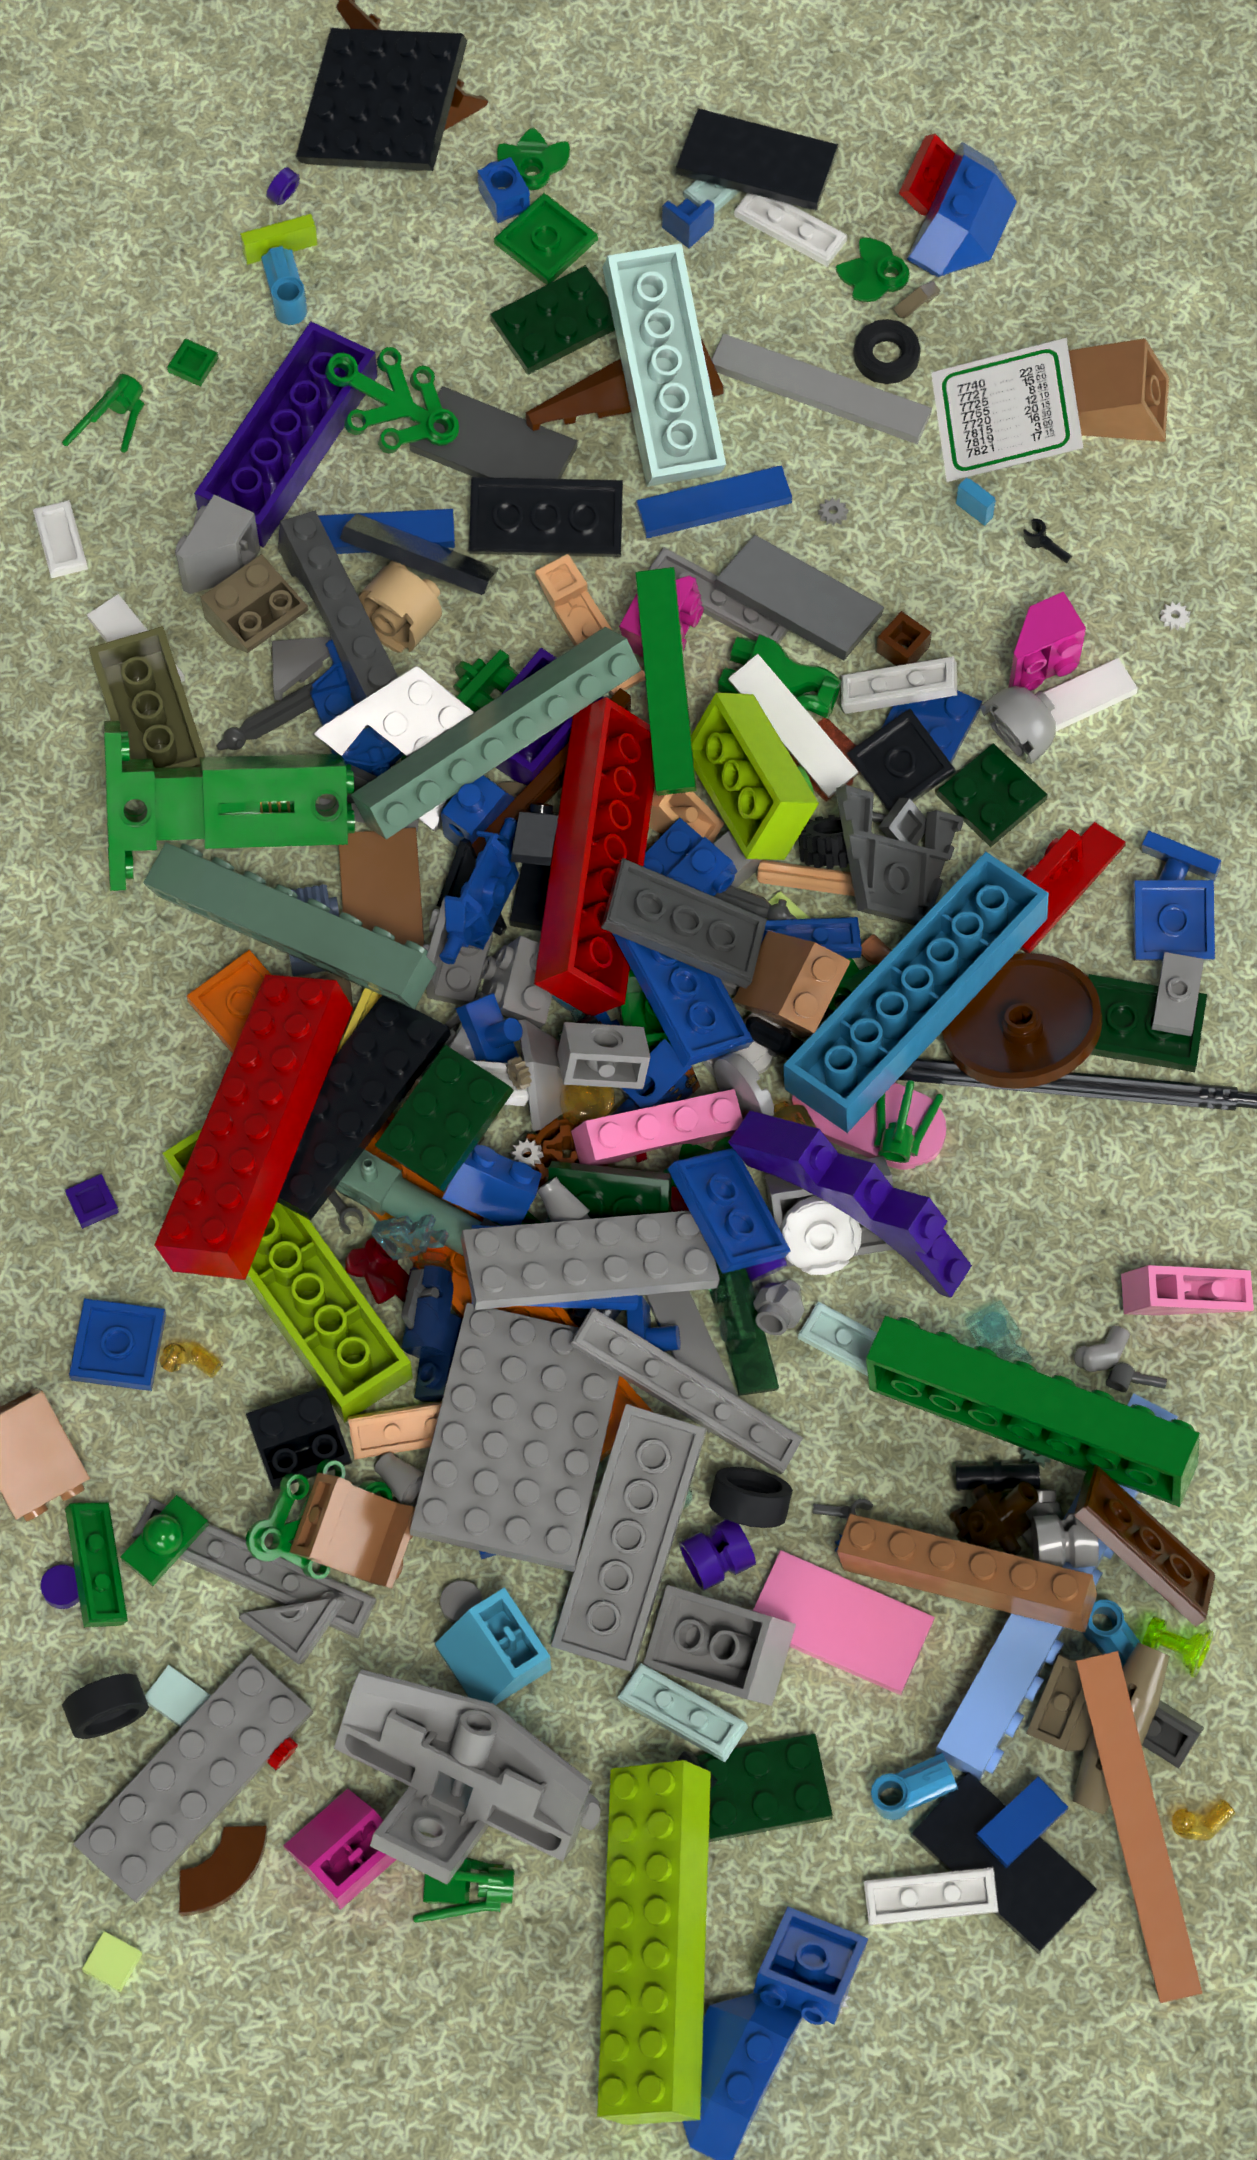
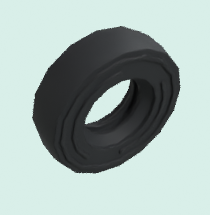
[853,319,921,384]

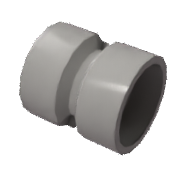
[1031,1513,1099,1568]

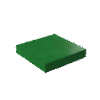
[494,193,598,285]

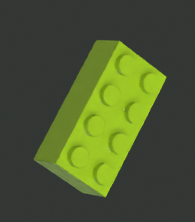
[691,693,819,860]

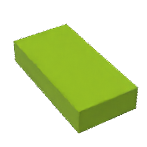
[240,214,318,265]

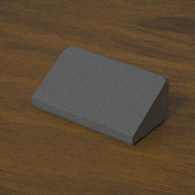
[1142,1700,1204,1769]

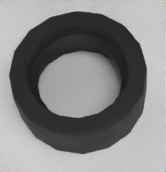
[709,1467,793,1528]
[62,1673,149,1739]

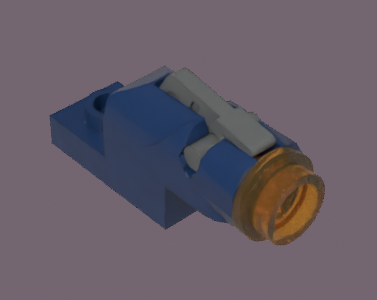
[401,1251,463,1402]

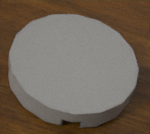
[714,1052,774,1120]

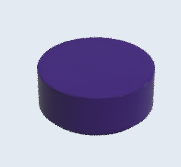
[266,167,300,205]
[745,1258,788,1282]
[40,1565,79,1609]

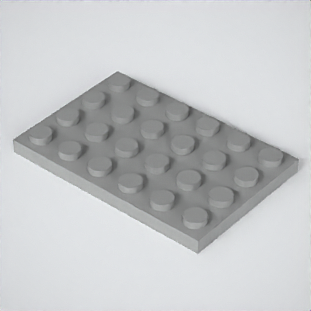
[410,1303,619,1572]

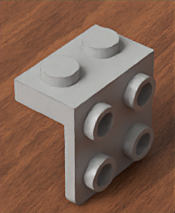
[474,936,553,1028]

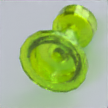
[1142,1616,1213,1678]

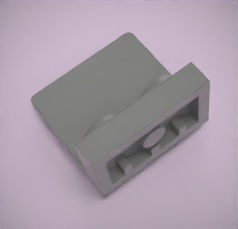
[423,897,493,1006]

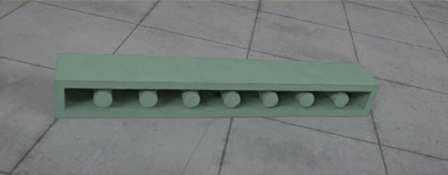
[351,627,641,839]
[143,842,437,1010]

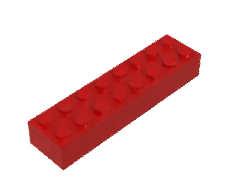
[534,697,655,1016]
[154,974,353,1280]

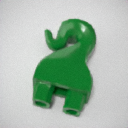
[718,634,841,719]

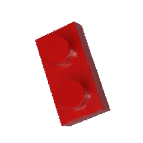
[899,133,955,216]

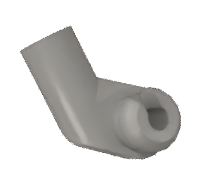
[1074,1326,1130,1372]

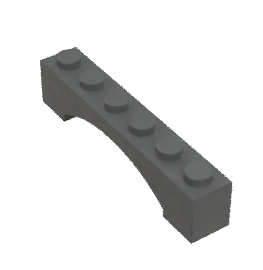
[278,511,398,727]

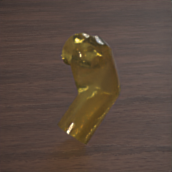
[159,1342,223,1378]
[1172,1799,1236,1841]

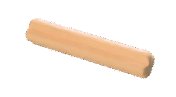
[757,860,855,896]

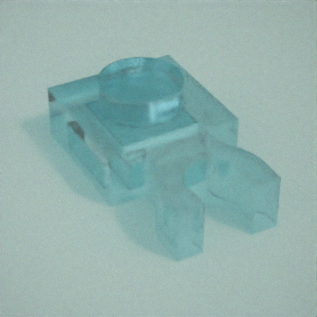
[371,1214,449,1260]
[965,1300,1033,1365]

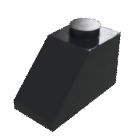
[511,803,559,866]

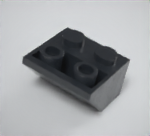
[246,1386,352,1491]

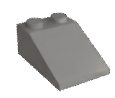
[643,1585,796,1706]

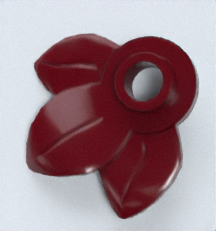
[345,1238,409,1305]

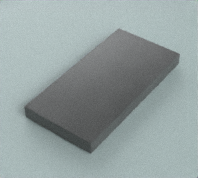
[409,386,578,479]
[714,535,884,661]
[601,858,767,989]

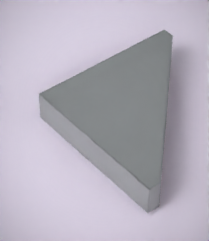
[272,637,332,701]
[239,1596,346,1664]

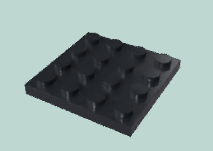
[296,28,468,171]

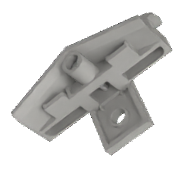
[334,1669,601,1884]

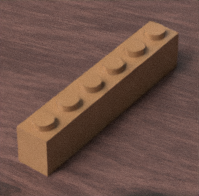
[837,1514,1097,1632]

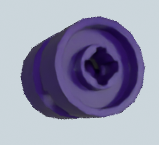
[679,1519,756,1591]

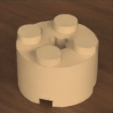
[358,561,442,653]

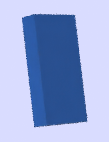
[976,1776,1068,1868]

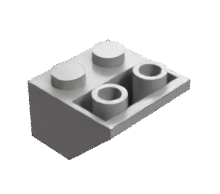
[175,495,260,594]

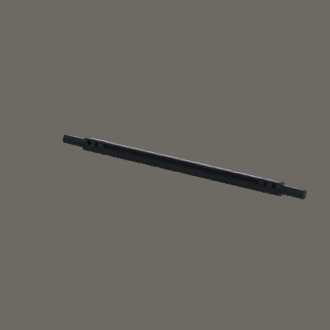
[897,1058,1257,1111]

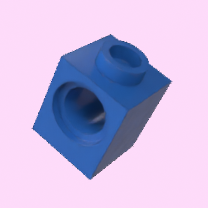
[477,157,530,224]

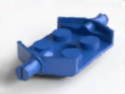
[310,639,404,777]
[439,818,519,964]

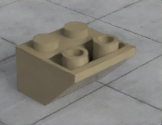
[200,554,309,653]

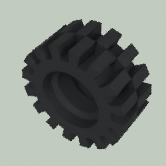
[798,814,849,869]

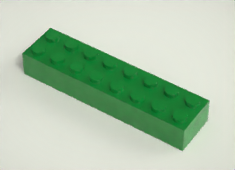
[866,1315,1200,1507]

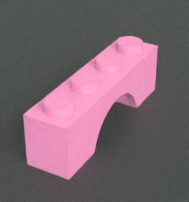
[571,1089,743,1166]

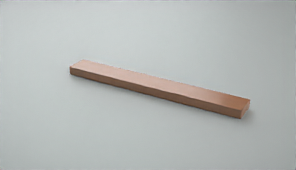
[1076,1651,1203,2003]

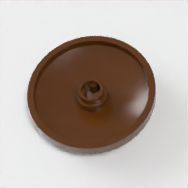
[942,953,1102,1089]

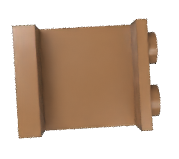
[290,1472,416,1589]

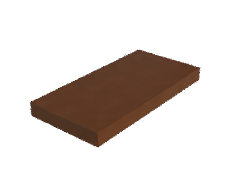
[1074,1465,1215,1627]

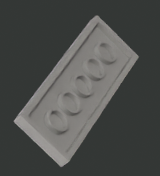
[460,1211,720,1310]
[551,1404,707,1672]
[73,1654,313,1904]

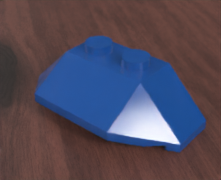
[907,142,1017,277]
[682,1993,803,2160]

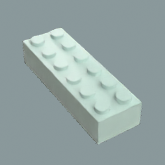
[602,243,726,487]

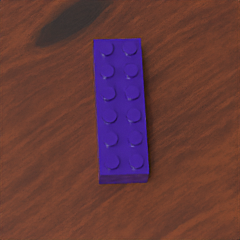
[194,321,378,548]

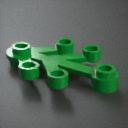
[325,347,459,454]
[246,1459,392,1579]

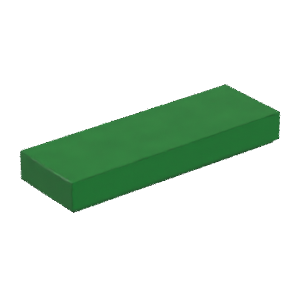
[65,1502,128,1627]

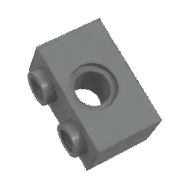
[557,1022,651,1089]

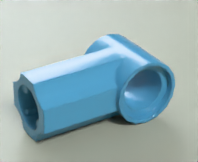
[261,246,307,325]
[1082,1600,1141,1667]
[871,1753,958,1820]

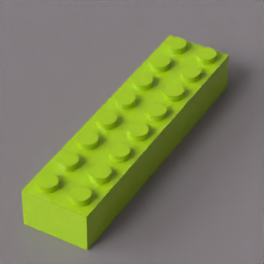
[162,1128,413,1423]
[597,1760,711,2125]

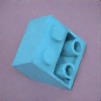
[435,1587,551,1705]

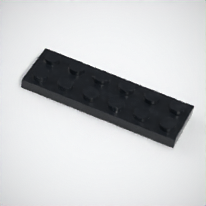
[277,996,451,1221]

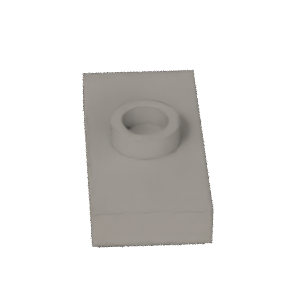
[1152,952,1204,1036]

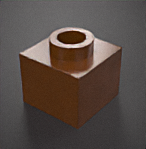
[876,611,932,666]

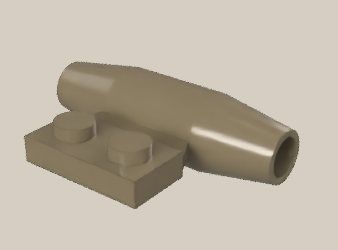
[1026,1642,1170,1815]

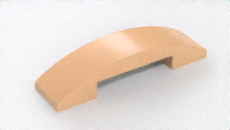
[535,554,646,696]

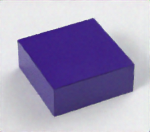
[65,1174,119,1229]

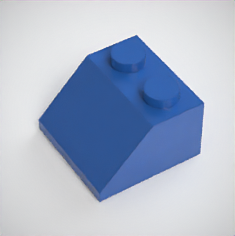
[442,1145,542,1226]

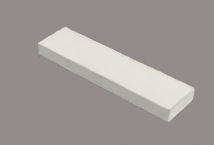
[728,654,858,798]

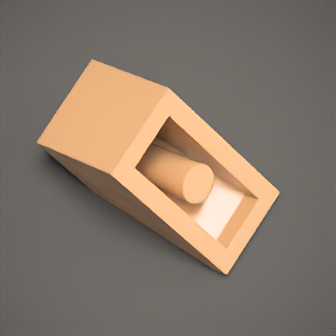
[649,785,725,843]

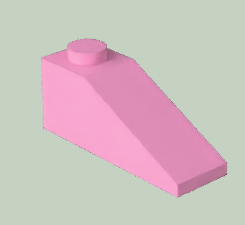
[1121,1265,1254,1316]

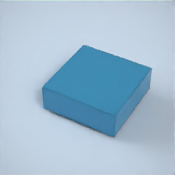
[956,477,996,526]

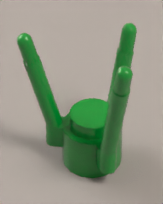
[62,374,145,453]
[874,1080,943,1163]
[413,1857,514,1923]

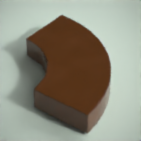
[179,1826,268,1916]

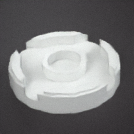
[780,1196,862,1275]

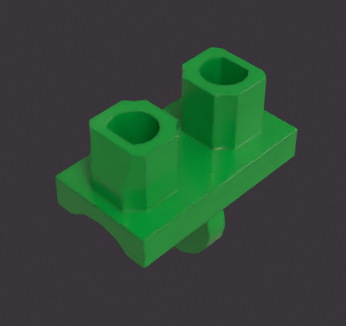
[453,649,518,712]

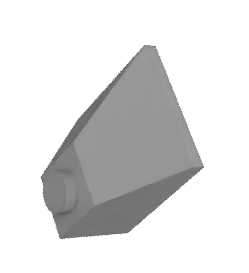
[518,1019,580,1131]

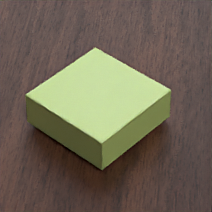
[82,1931,143,1992]

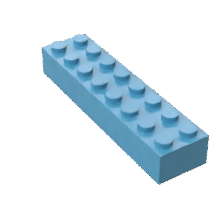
[783,852,1049,1133]

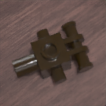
[949,1482,1039,1555]

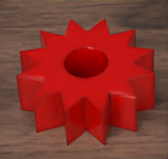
[267,1737,298,1770]

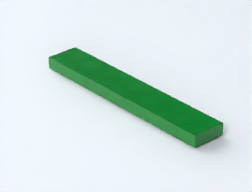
[635,567,697,796]

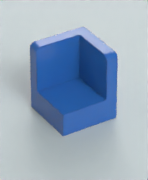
[662,198,714,249]

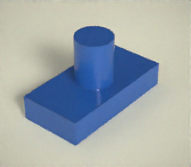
[1142,830,1221,882]
[456,993,523,1063]
[627,1295,681,1351]

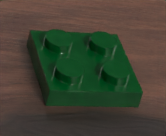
[937,743,1048,847]

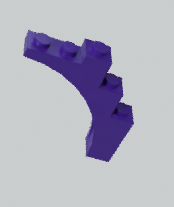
[728,1111,972,1298]

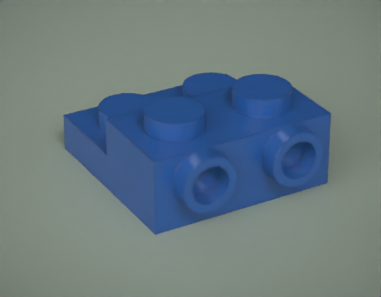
[644,818,738,896]
[753,1906,868,2025]

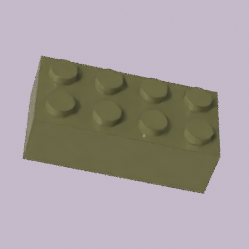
[89,626,205,802]

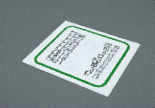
[931,338,1083,482]

